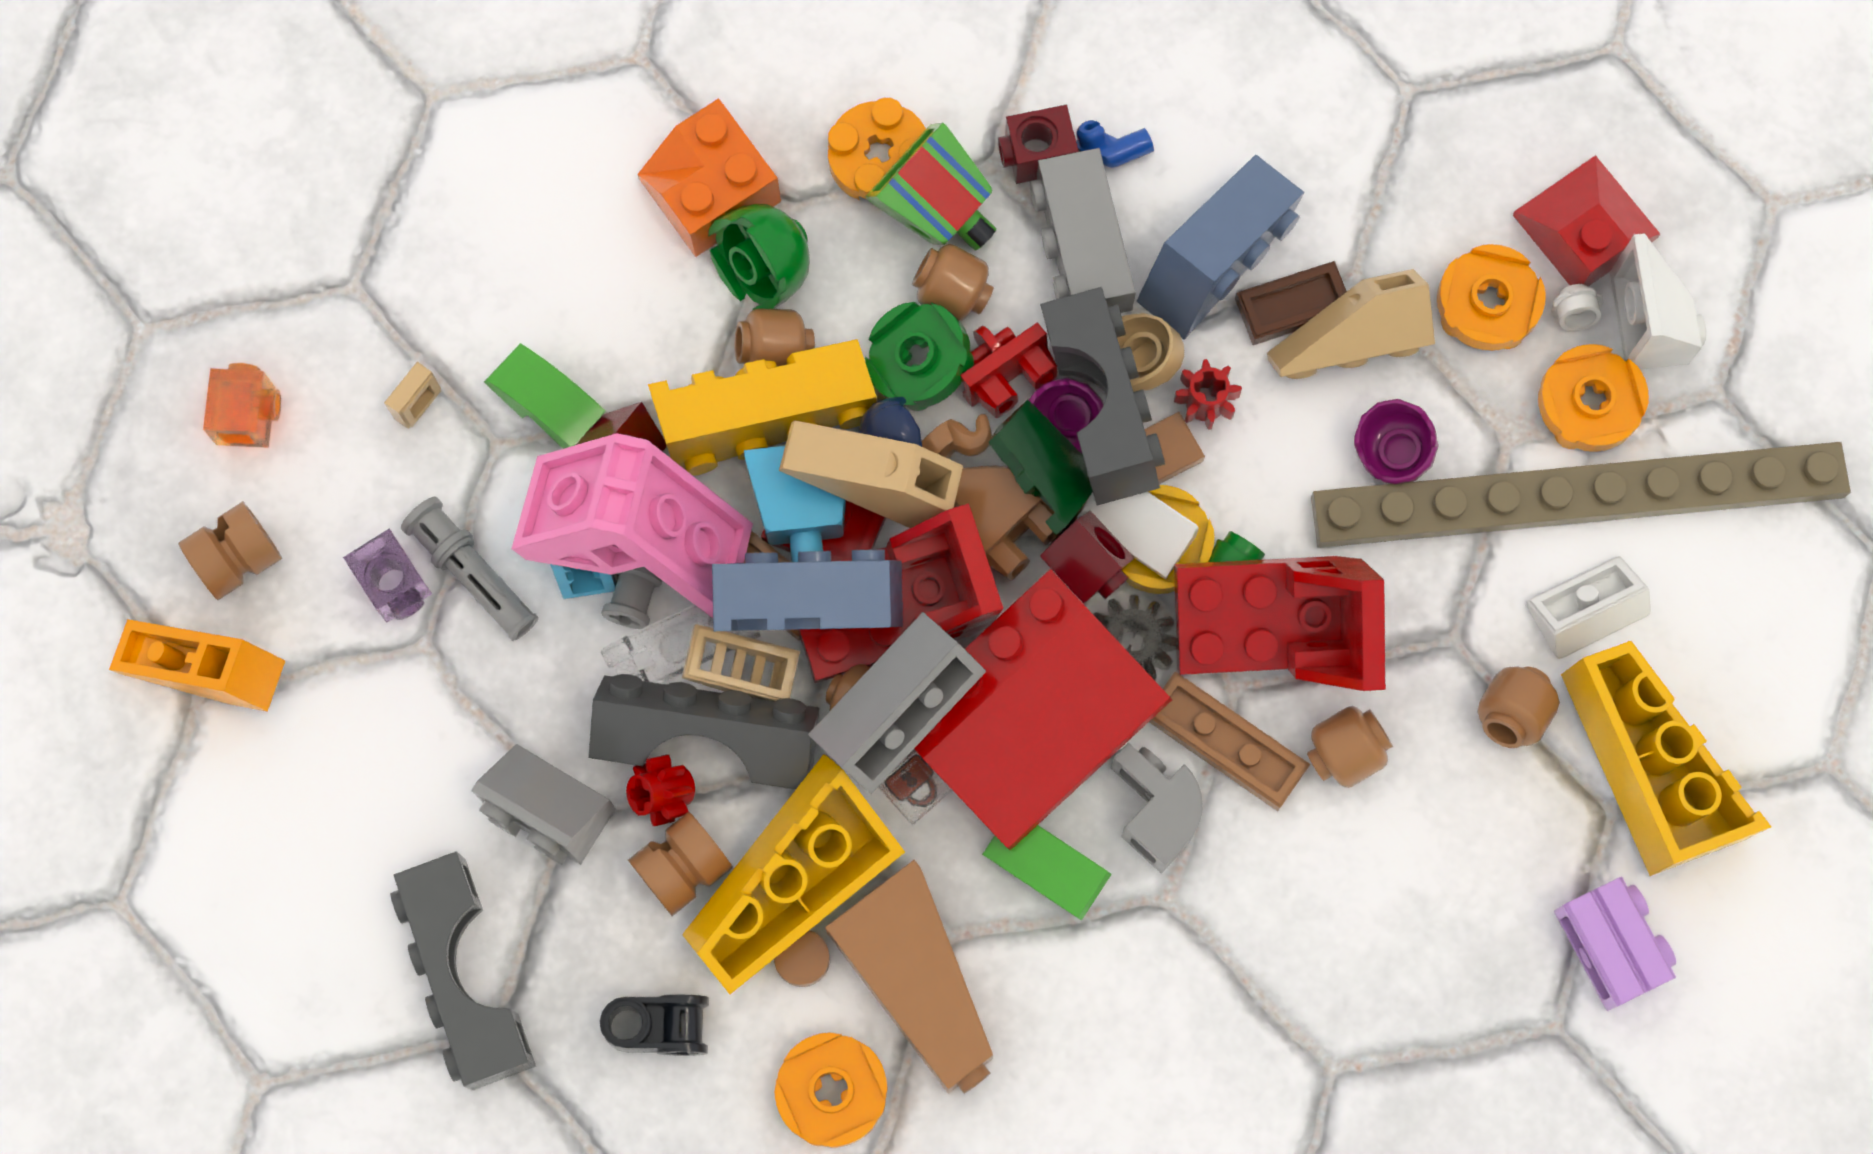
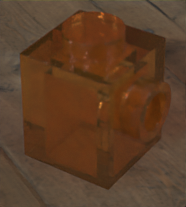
[203,363,281,448]

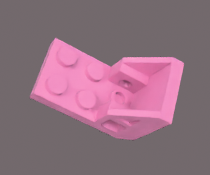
[511,433,753,618]

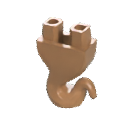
[922,414,1067,580]

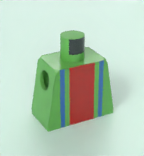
[865,122,996,251]

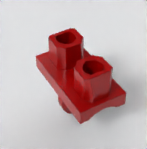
[960,322,1058,418]

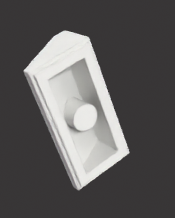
[1077,492,1199,580]
[1526,556,1651,659]

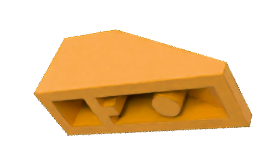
[109,619,286,712]

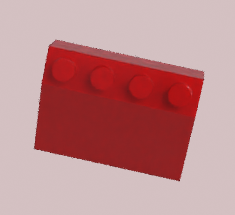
[914,569,1172,850]

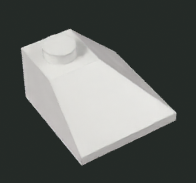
[1610,233,1706,369]

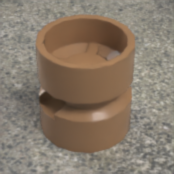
[178,501,282,600]
[628,812,733,916]

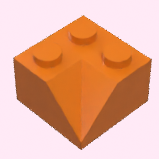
[637,98,781,257]

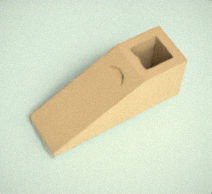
[1267,269,1435,379]
[779,420,963,528]

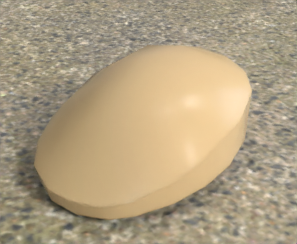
[1097,313,1184,392]

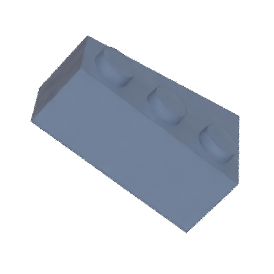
[1136,154,1305,340]
[712,550,903,632]

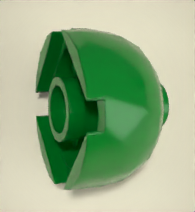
[708,204,810,310]

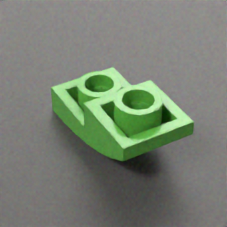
[484,343,606,449]
[982,825,1112,921]

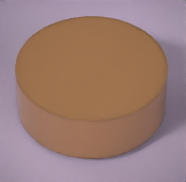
[774,930,830,987]

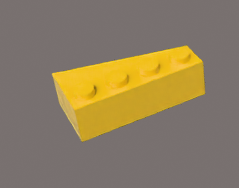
[648,339,877,476]
[1561,641,1772,876]
[682,754,905,994]

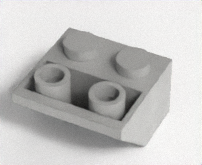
[471,744,616,865]

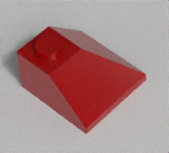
[1513,155,1660,287]

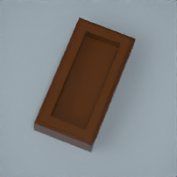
[1235,261,1347,345]

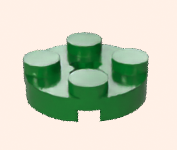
[865,302,974,411]

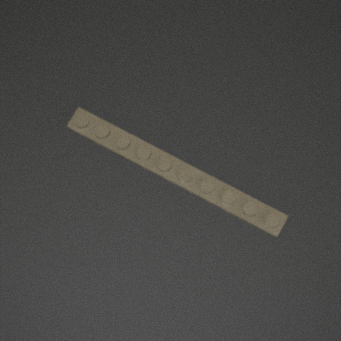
[1311,442,1851,548]

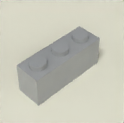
[1030,148,1136,313]
[808,612,986,794]

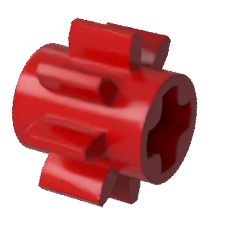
[1174,359,1242,430]
[626,754,695,827]

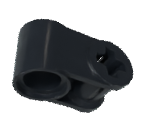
[600,994,709,1056]

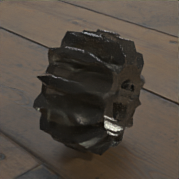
[1094,594,1179,681]

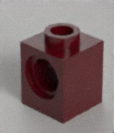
[998,104,1079,184]
[1040,511,1134,603]

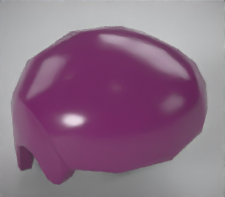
[1029,378,1104,454]
[1354,399,1439,485]

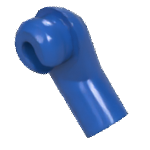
[1076,120,1154,168]

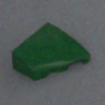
[989,399,1093,535]

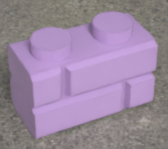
[1554,876,1676,1011]

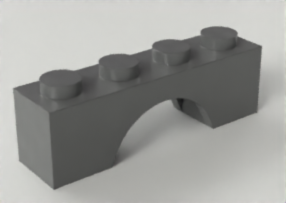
[1040,287,1165,506]
[588,674,820,789]
[390,851,536,1090]

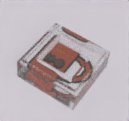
[878,749,952,826]

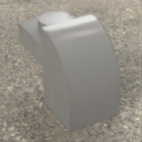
[1111,742,1202,874]

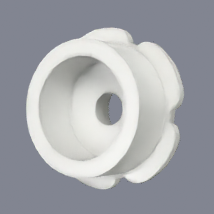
[1551,284,1604,331]

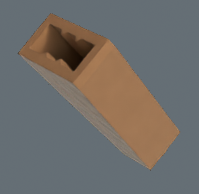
[825,860,993,1094]

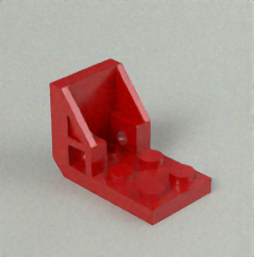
[798,503,1004,683]
[1174,556,1386,691]

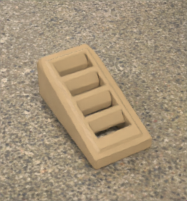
[682,624,800,701]

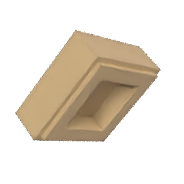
[384,362,441,429]

